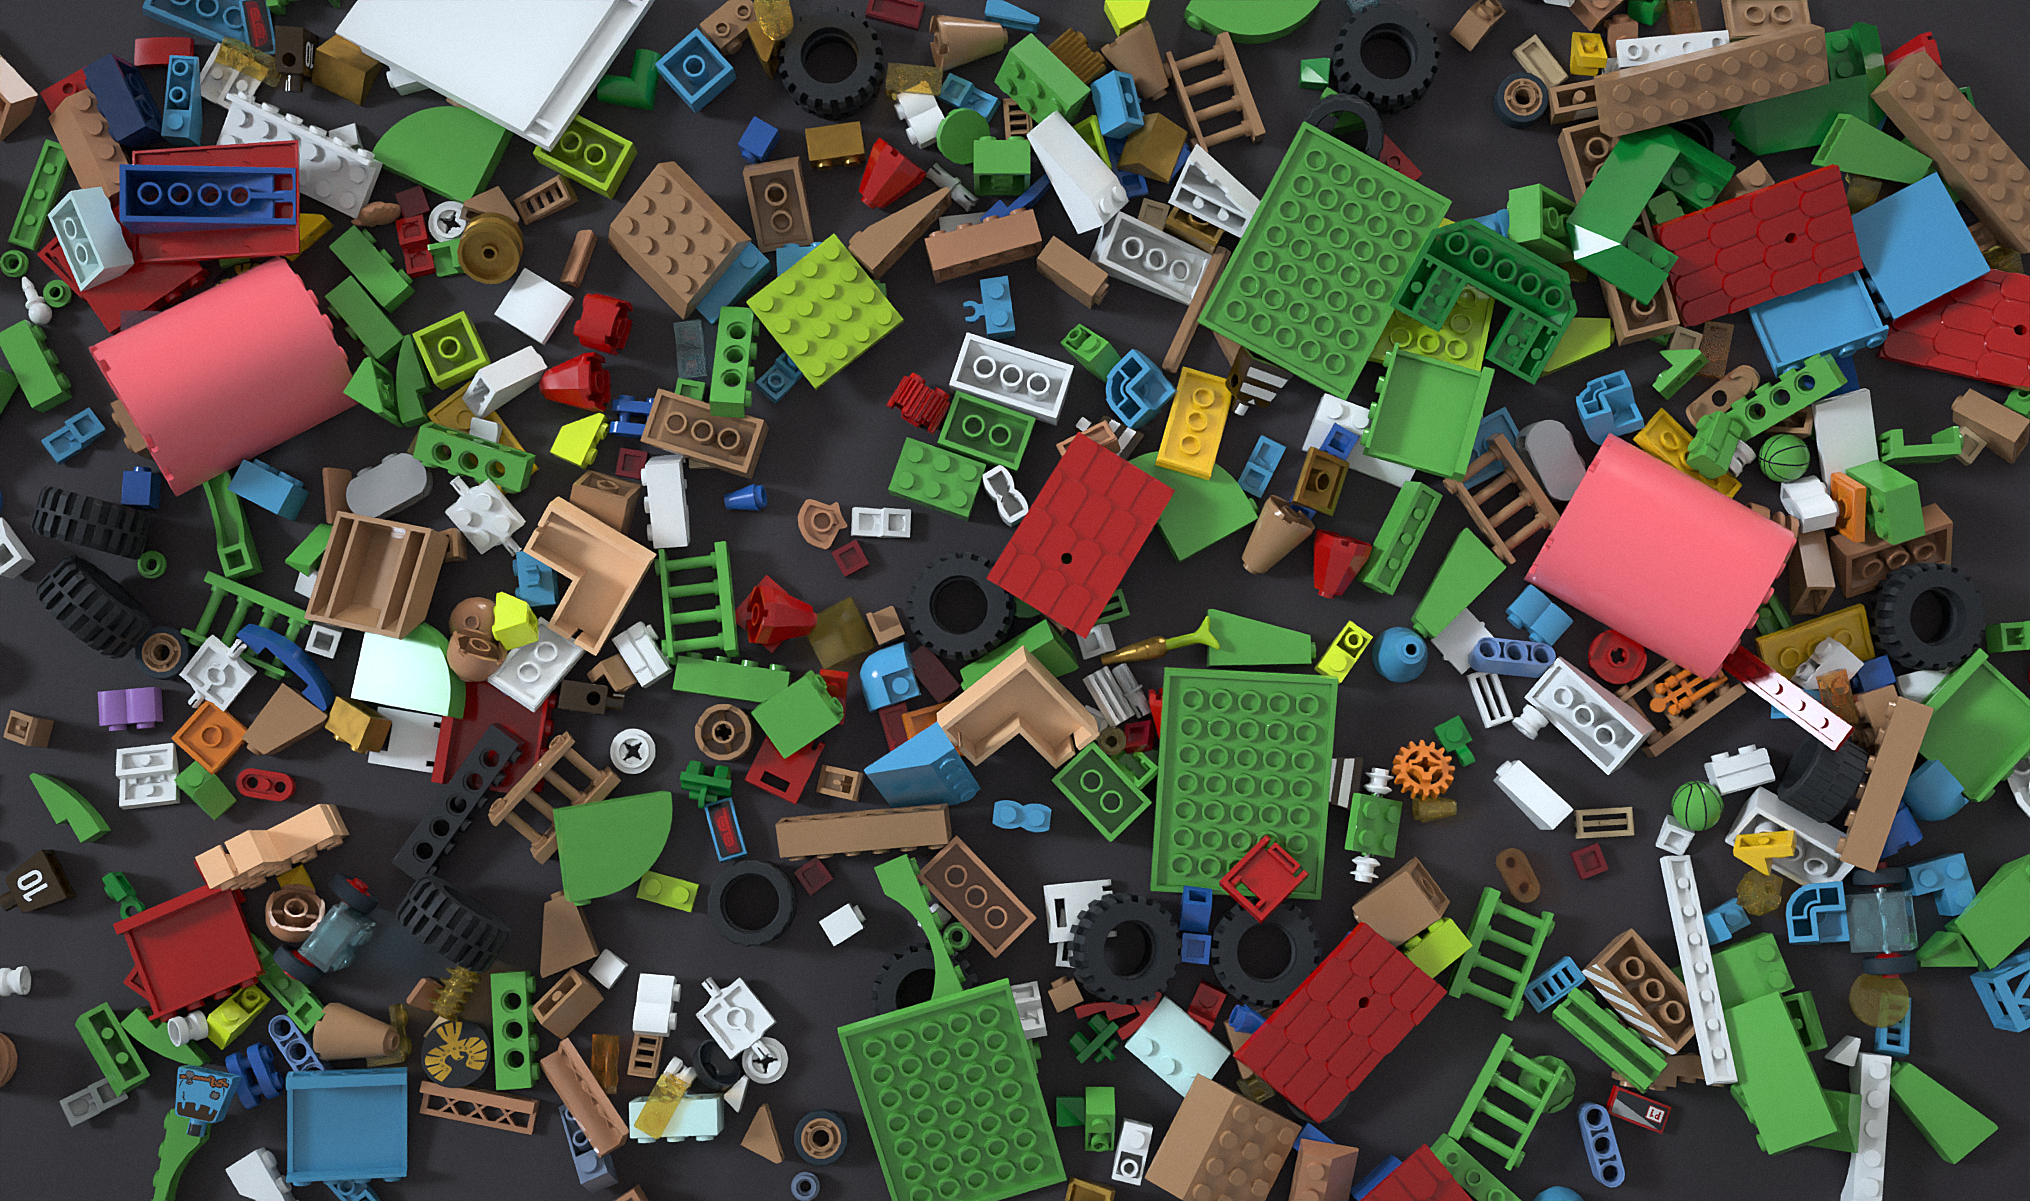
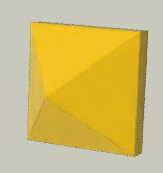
[277,864,316,890]

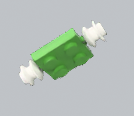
[1345,768,1403,883]

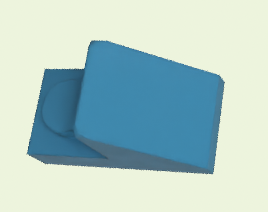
[1702,898,1751,946]

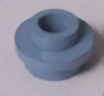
[791,1171,820,1201]

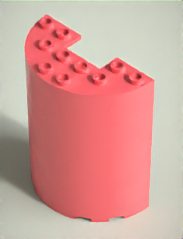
[89,256,359,497]
[1524,433,1797,680]

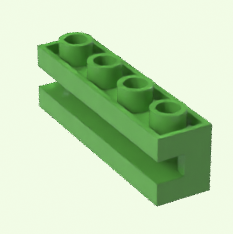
[1355,481,1443,596]
[673,652,792,703]
[1552,987,1667,1094]

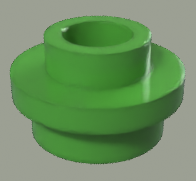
[0,250,29,278]
[43,280,73,308]
[137,551,167,579]
[943,922,972,951]

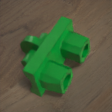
[680,760,733,809]
[1068,1012,1119,1064]

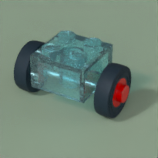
[1844,862,1918,978]
[273,872,379,986]

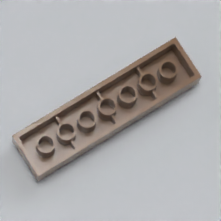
[1594,23,1829,138]
[1870,51,2030,256]
[1558,120,1680,346]

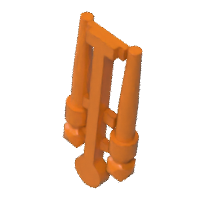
[1650,669,1728,716]

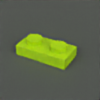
[636,870,700,912]

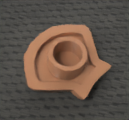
[351,201,401,228]
[798,499,848,549]

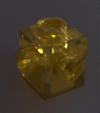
[1736,869,1784,916]

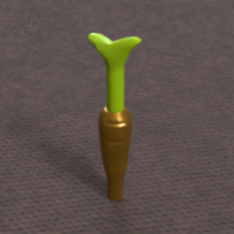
[1101,616,1220,666]

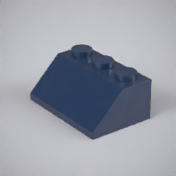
[83,53,167,148]

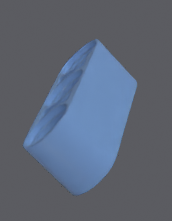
[1468,637,1556,678]
[269,1013,334,1071]
[1576,1101,1625,1187]

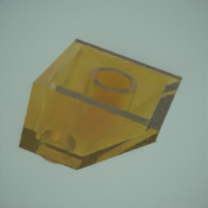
[807,596,876,670]

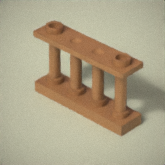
[1163,31,1266,153]
[1443,433,1560,564]
[1613,660,1746,758]
[488,731,621,865]

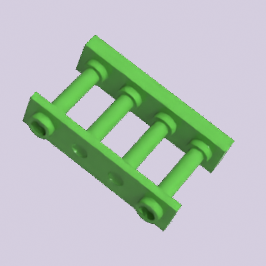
[655,541,739,665]
[180,571,315,680]
[1445,887,1555,1021]
[1447,1033,1567,1171]

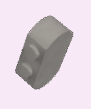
[1515,420,1586,503]
[346,453,433,520]

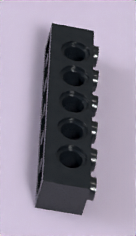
[391,722,525,881]

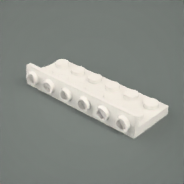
[216,91,383,219]

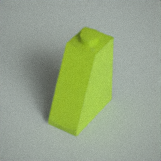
[1539,318,1615,377]

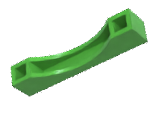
[203,469,263,581]
[874,854,966,1000]
[151,1108,212,1201]

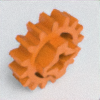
[1391,740,1455,801]

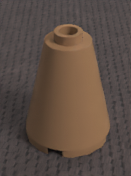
[930,15,1008,71]
[1101,20,1169,102]
[1242,495,1315,575]
[313,1003,400,1061]

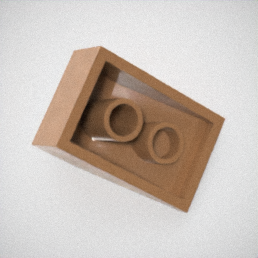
[743,156,814,253]

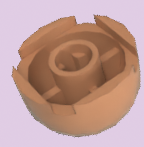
[449,597,501,646]
[446,628,507,682]
[265,884,325,943]

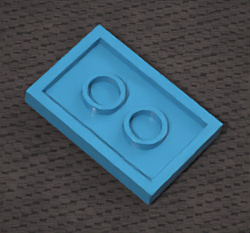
[1463,407,1522,490]

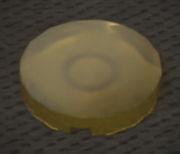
[1849,973,1910,1028]

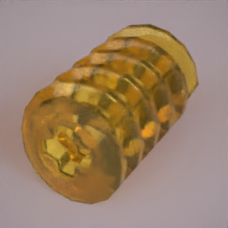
[753,0,794,40]
[428,963,486,1022]

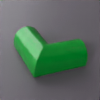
[597,49,662,111]

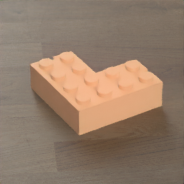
[523,496,657,656]
[937,645,1099,769]
[195,804,350,891]

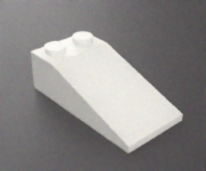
[1027,111,1129,234]
[1089,211,1212,306]
[1524,657,1655,775]

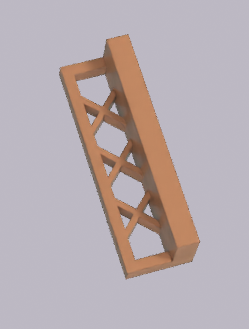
[539,1038,630,1158]
[420,1078,540,1135]

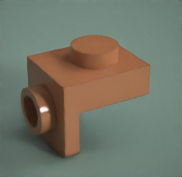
[1604,14,1638,58]

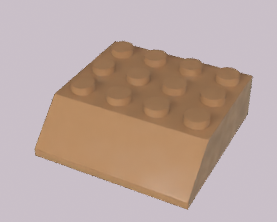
[608,161,752,320]
[304,511,450,640]
[1144,1073,1302,1201]

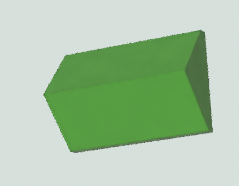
[343,357,404,428]

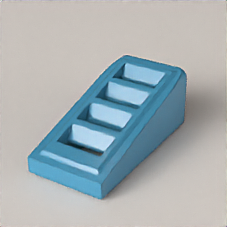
[985,0,1040,33]
[1523,956,1587,1013]
[1874,993,1911,1057]

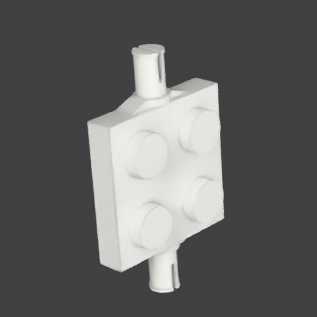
[445,476,526,556]
[179,635,257,712]
[696,977,777,1060]

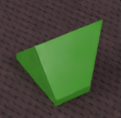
[1110,746,1159,790]
[1914,931,1978,967]

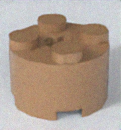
[695,704,755,761]

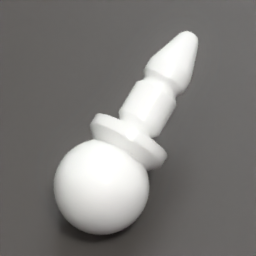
[22,277,52,325]

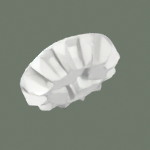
[428,201,469,242]
[610,729,656,774]
[742,1037,788,1084]

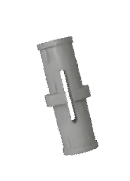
[926,163,979,212]

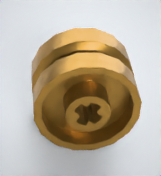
[457,212,525,284]

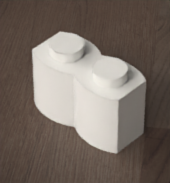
[894,82,945,149]
[983,465,1028,527]
[1780,475,1839,533]
[633,973,681,1037]

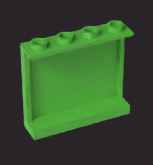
[1360,342,1495,482]
[1918,648,2030,802]

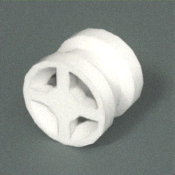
[1512,704,1549,740]
[0,966,31,997]

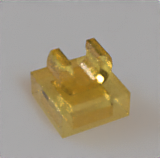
[1235,1073,1275,1103]

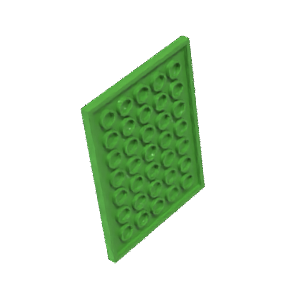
[1197,121,1452,401]
[1150,667,1338,900]
[837,978,1067,1201]

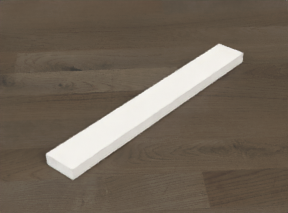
[1660,855,1738,1085]

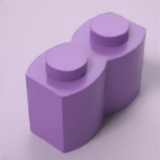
[98,687,163,731]

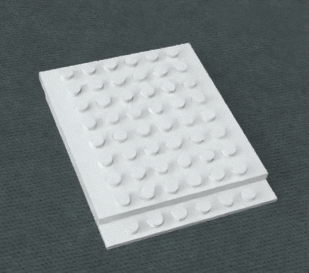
[335,0,655,152]

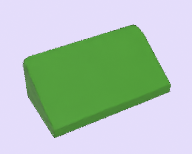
[285,523,333,577]
[1755,585,1794,636]

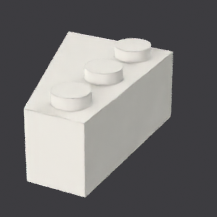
[1168,144,1260,238]
[641,454,691,549]

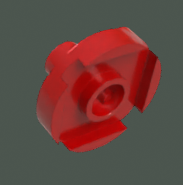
[1588,629,1647,685]

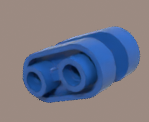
[609,395,655,439]
[225,1042,285,1109]

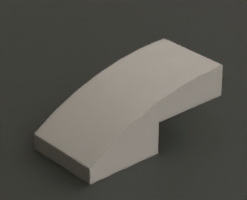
[59,1078,128,1128]

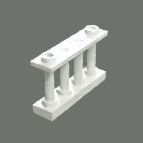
[1601,30,1730,74]

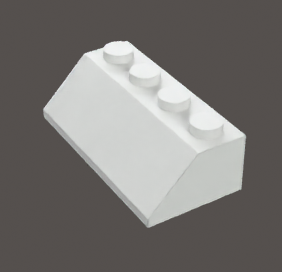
[949,333,1074,426]
[1302,393,1416,488]
[1725,786,1854,886]

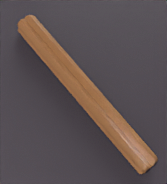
[1162,246,1231,374]

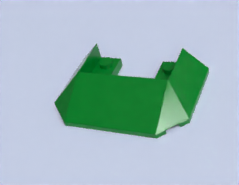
[1720,21,1887,157]
[1565,124,1736,306]
[1390,218,1577,385]

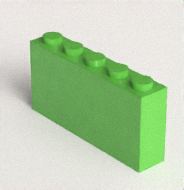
[1723,991,1841,1157]

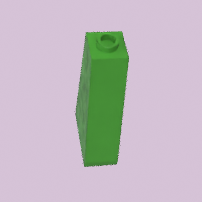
[1811,113,1933,184]
[1411,527,1507,640]
[1206,609,1316,667]
[960,619,1079,691]
[1889,1061,1998,1164]

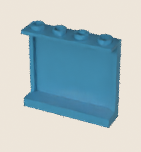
[1851,172,1991,322]
[1746,270,1889,378]
[286,1067,408,1186]

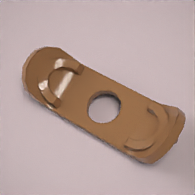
[1686,365,1760,428]

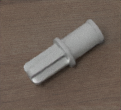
[1112,663,1151,718]

